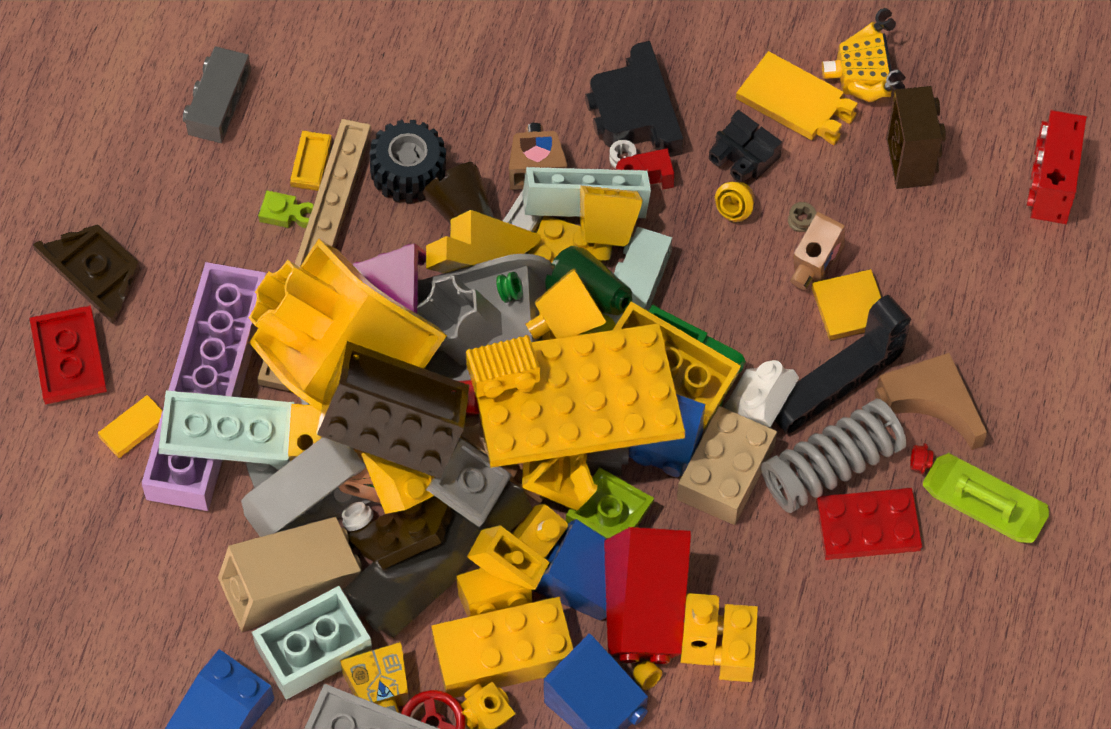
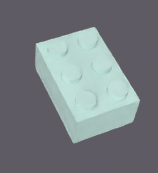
[252,586,373,700]

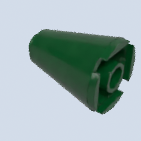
[545,246,632,316]

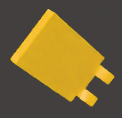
[736,51,858,145]

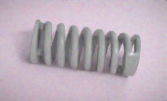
[761,398,906,513]

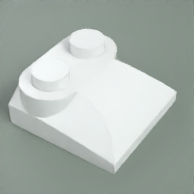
[723,360,799,427]

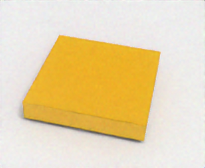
[812,269,881,341]

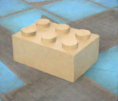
[677,406,777,525]

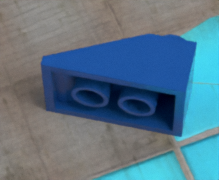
[629,394,705,477]
[165,649,274,729]

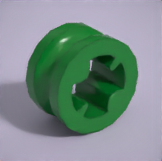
[496,271,523,303]

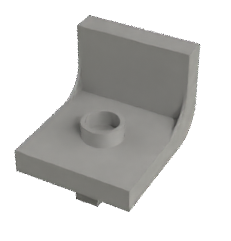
[417,254,555,381]

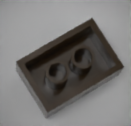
[886,86,946,189]

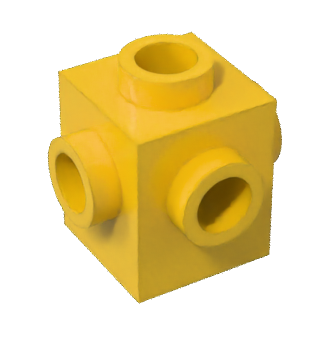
[461,682,515,729]

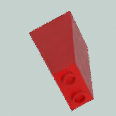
[604,527,691,664]

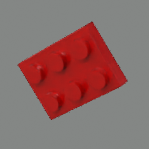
[29,305,107,404]
[816,488,922,560]

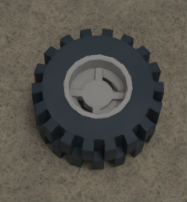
[370,120,446,203]

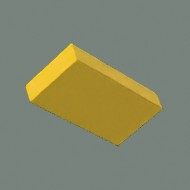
[290,131,332,191]
[98,395,162,458]

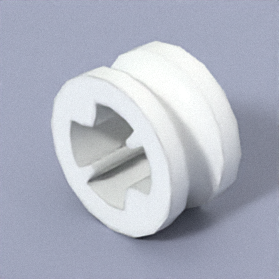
[609,140,636,169]

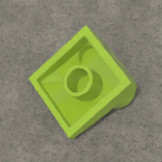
[565,467,654,539]

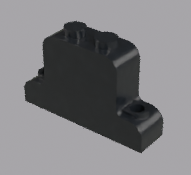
[585,41,683,157]

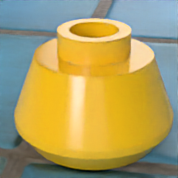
[715,182,755,222]

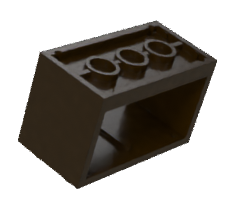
[317,341,469,479]

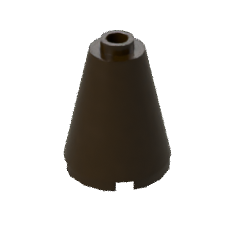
[423,162,494,225]

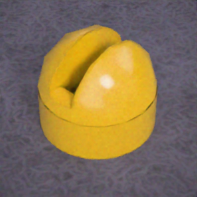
[633,661,662,690]

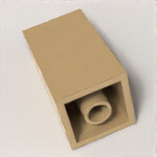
[218,517,361,632]

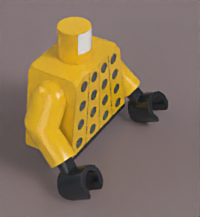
[822,8,906,102]

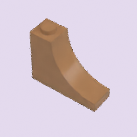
[874,353,987,450]

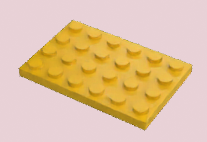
[477,323,685,468]

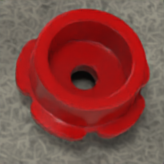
[910,443,934,474]

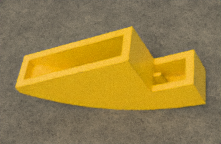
[426,210,541,273]

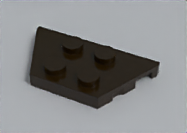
[33,224,140,324]
[347,496,454,570]

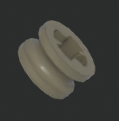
[788,202,816,232]

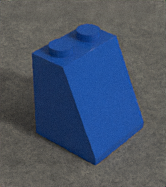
[532,519,607,621]
[544,634,648,729]

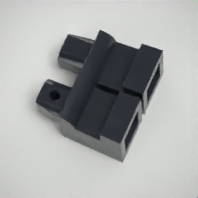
[709,109,782,183]

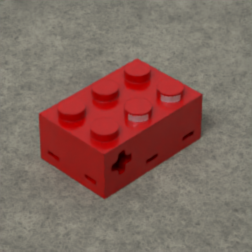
[1026,110,1087,224]

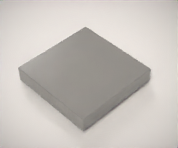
[426,438,512,527]

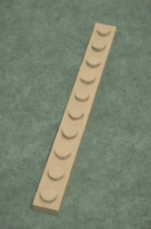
[258,119,371,391]

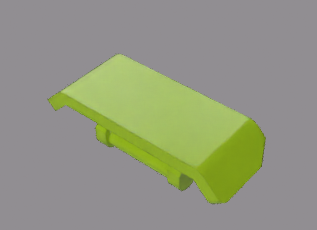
[923,453,1049,543]

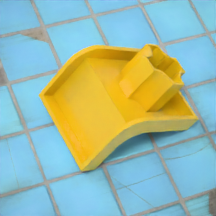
[248,239,447,411]

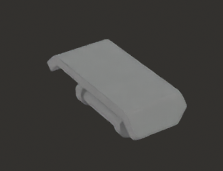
[241,437,365,537]

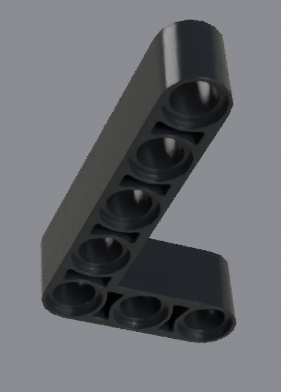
[774,295,911,434]

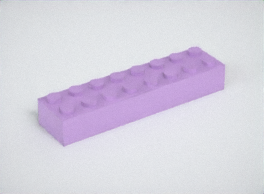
[142,262,266,511]

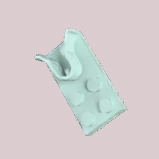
[159,390,294,470]

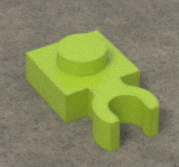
[258,190,314,228]

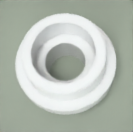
[342,502,373,531]

